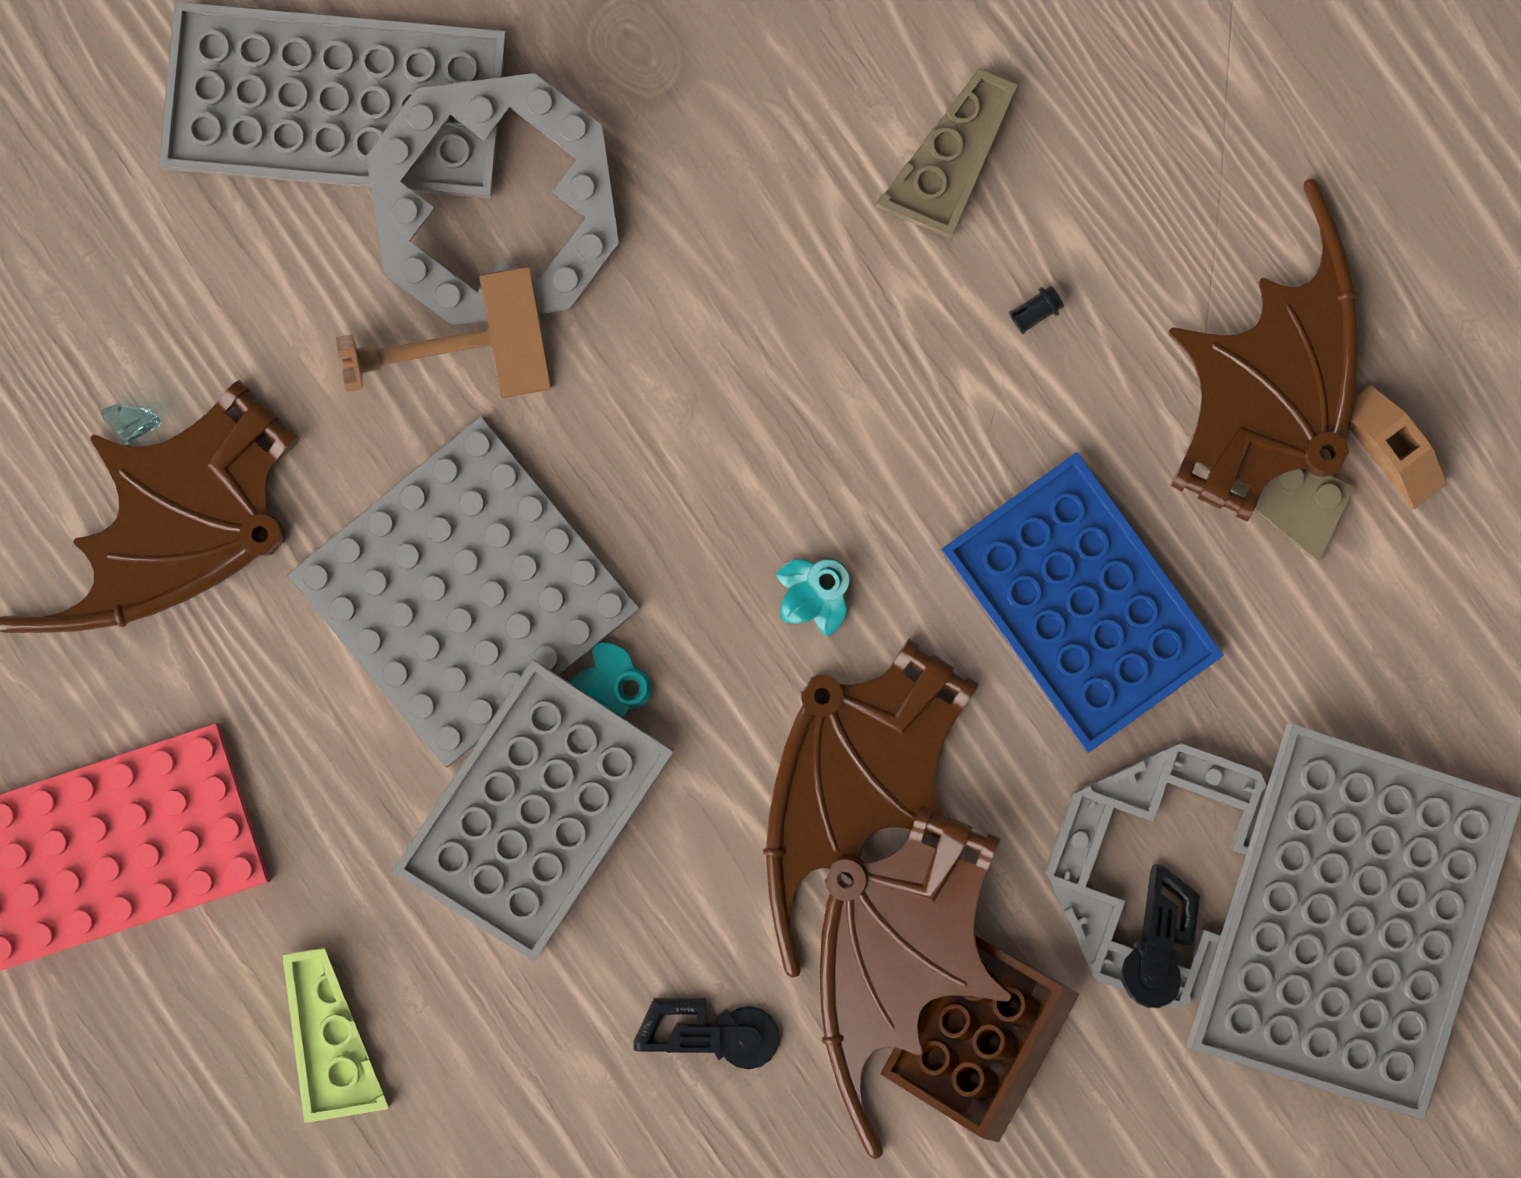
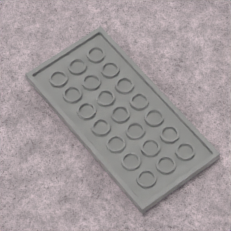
[159,2,507,199]

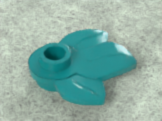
[776,558,850,636]
[569,642,652,718]

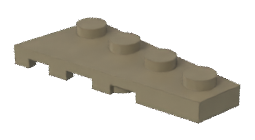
[875,68,1017,239]

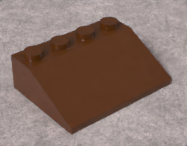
[880,935,1080,1142]

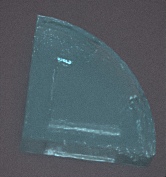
[101,404,161,446]

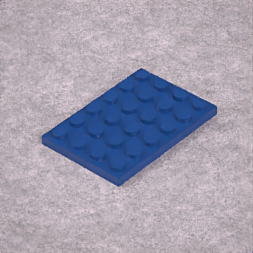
[941,452,1224,753]

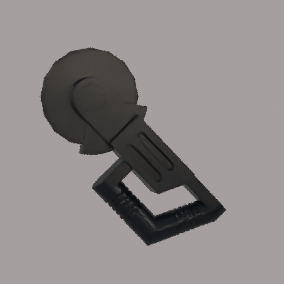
[1121,864,1200,1008]
[633,998,780,1069]

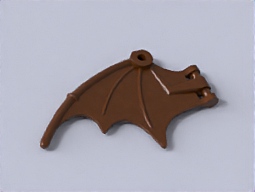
[1168,178,1360,522]
[0,380,299,633]
[763,638,979,978]
[820,806,1011,1159]

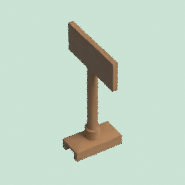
[336,266,551,398]

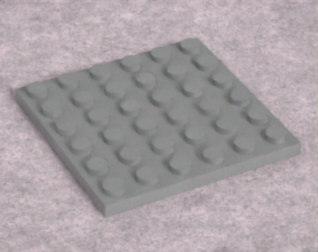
[287,416,640,768]

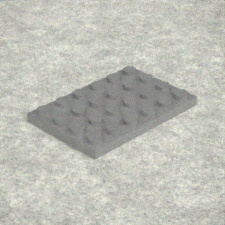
[392,658,673,961]

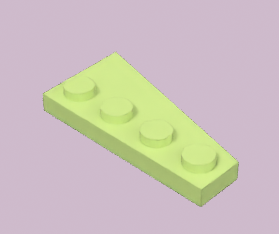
[282,947,389,1123]

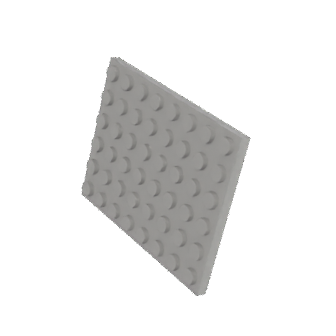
[1186,723,1521,1120]

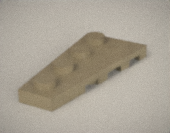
[1184,434,1355,563]

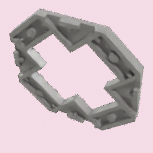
[366,73,619,326]
[1044,743,1267,1009]

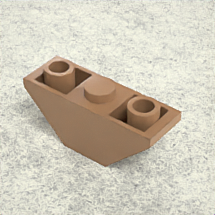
[1349,385,1447,510]

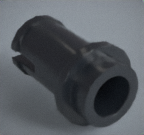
[1008,286,1064,335]

